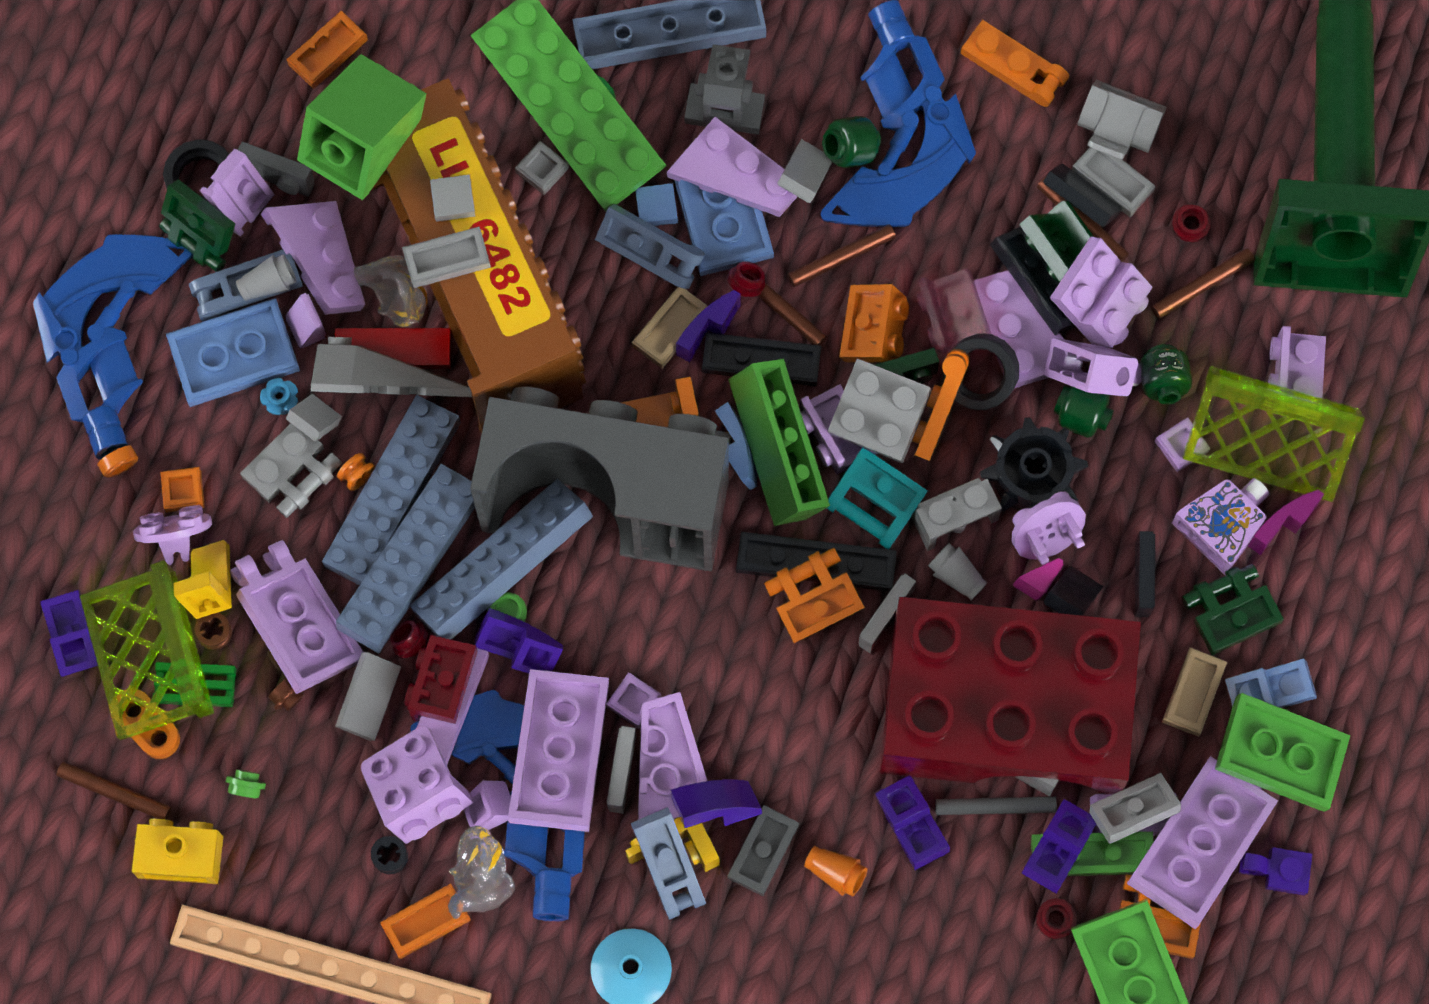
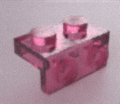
[917,268,990,355]

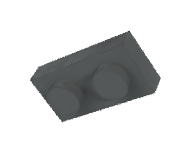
[238,142,315,197]
[727,805,799,897]

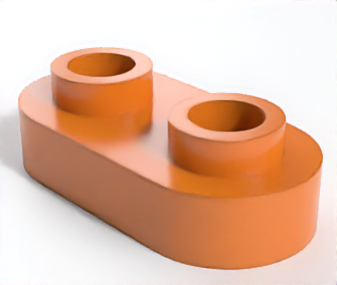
[112,689,180,759]

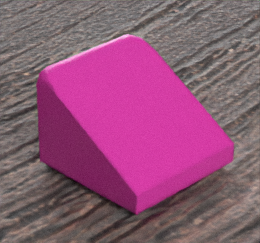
[1013,558,1064,600]

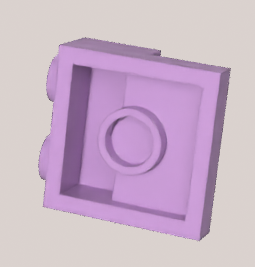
[1050,237,1152,348]

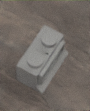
[911,478,1002,551]

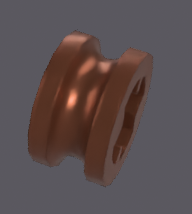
[194,612,232,650]

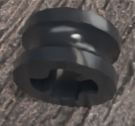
[371,836,408,875]

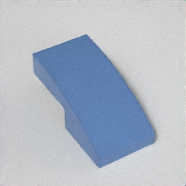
[715,402,757,490]
[1225,658,1317,708]

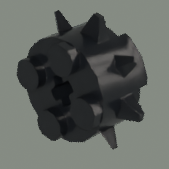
[980,417,1088,511]

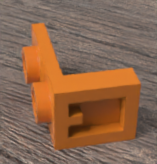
[621,377,699,428]

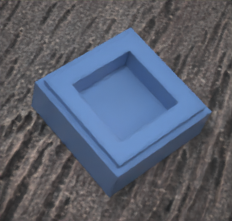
[635,183,678,226]

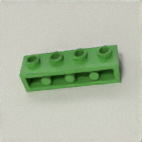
[728,359,830,526]

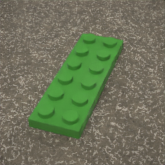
[471,0,667,212]

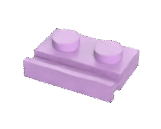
[200,148,275,236]

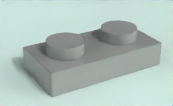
[1090,773,1181,844]

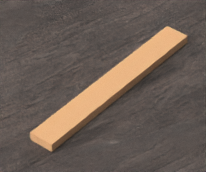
[170,904,492,1004]

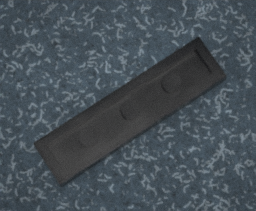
[736,532,897,591]

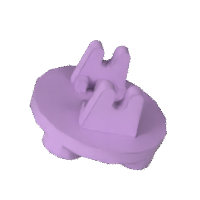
[1012,492,1086,565]
[133,505,212,565]

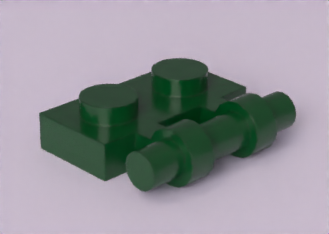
[159,179,236,272]
[1181,563,1284,656]

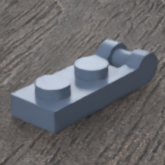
[595,204,705,289]
[189,250,303,321]
[630,807,706,920]

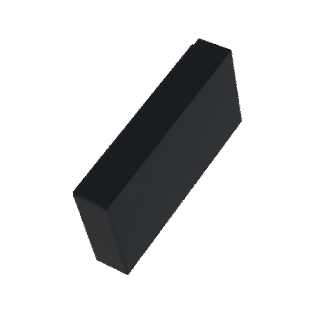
[1043,163,1123,226]
[1135,531,1155,618]
[1043,566,1104,616]

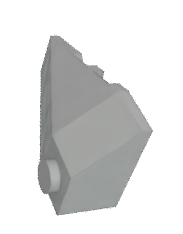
[311,337,472,397]

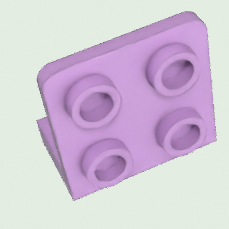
[361,726,473,844]

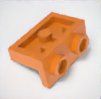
[839,284,909,363]

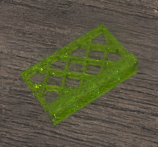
[1182,366,1365,502]
[80,560,214,740]

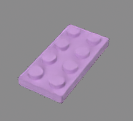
[508,669,609,832]
[1127,756,1278,929]

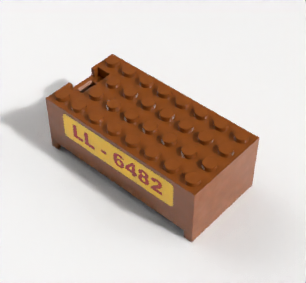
[371,78,587,435]

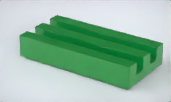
[152,662,236,707]

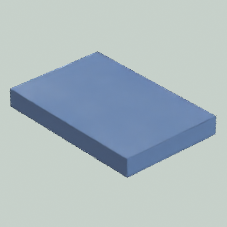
[674,180,774,276]
[166,298,300,407]

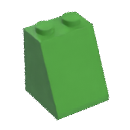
[297,54,427,200]

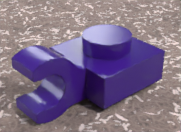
[1238,847,1312,896]

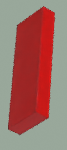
[335,328,451,369]

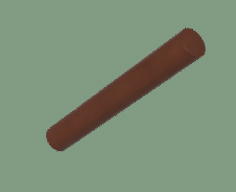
[1037,177,1129,262]
[787,224,896,287]
[1151,248,1255,319]
[758,283,827,346]
[56,762,172,820]

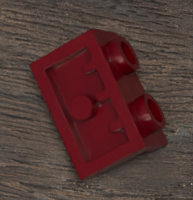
[405,635,478,724]

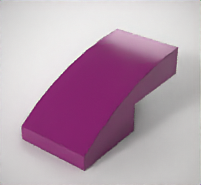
[1248,490,1324,555]

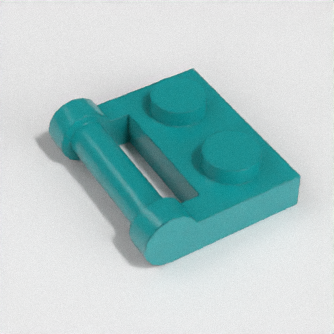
[826,447,928,550]

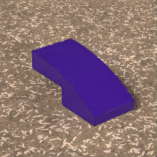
[676,290,741,363]
[40,590,100,677]
[475,608,563,674]
[875,775,950,870]
[670,779,762,828]
[1021,799,1096,894]

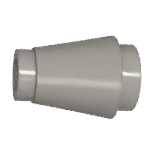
[236,254,297,301]
[928,543,987,600]

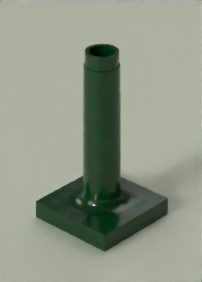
[1254,0,1429,298]

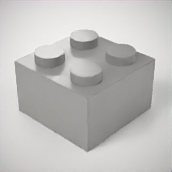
[827,358,932,463]

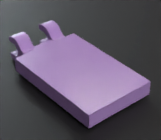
[230,540,363,694]

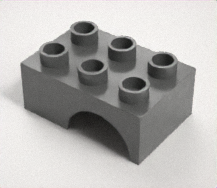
[470,387,729,572]

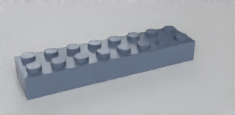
[572,0,766,69]
[322,395,461,585]
[336,464,475,654]
[410,479,593,640]

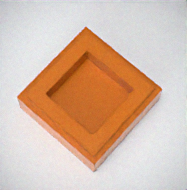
[160,467,205,513]

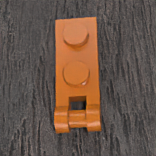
[961,19,1070,107]
[912,349,969,461]

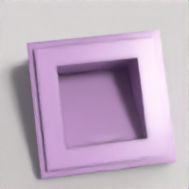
[286,293,326,348]
[463,781,511,836]

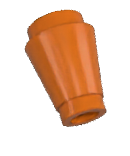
[804,846,867,897]

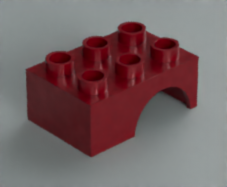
[880,597,1141,795]

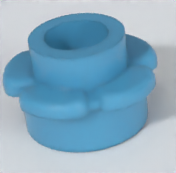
[260,378,298,415]

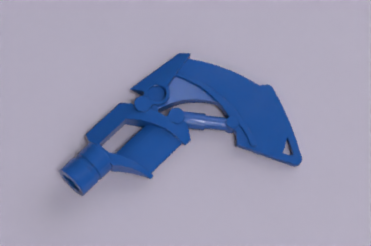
[820,0,976,227]
[33,234,193,460]
[410,690,585,921]

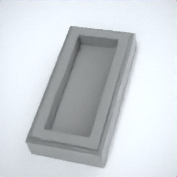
[777,139,832,203]
[1072,147,1156,217]
[402,226,491,288]
[859,574,916,654]
[335,652,401,741]
[607,726,636,814]

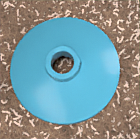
[591,929,672,1004]

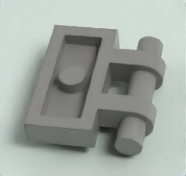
[240,423,342,518]

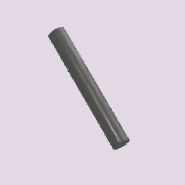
[935,797,1057,815]

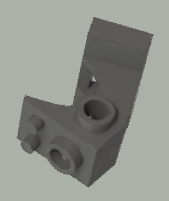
[684,44,765,135]

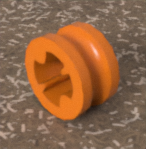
[337,453,375,491]

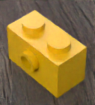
[132,819,223,884]

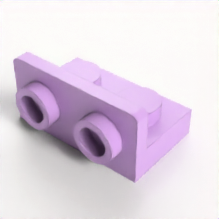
[1267,326,1326,414]

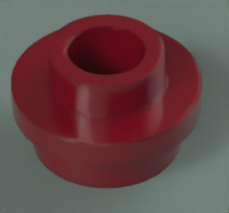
[1172,204,1211,242]
[727,261,765,297]
[390,620,428,658]
[1036,898,1077,939]

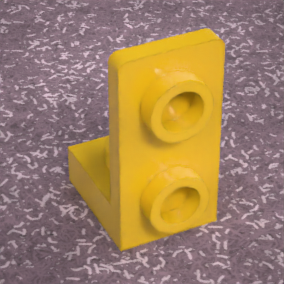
[173,540,232,619]
[625,817,720,872]

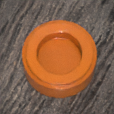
[97,445,138,478]

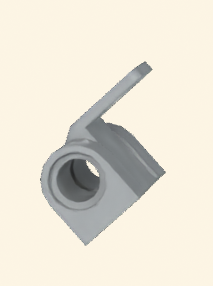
[1077,80,1167,159]

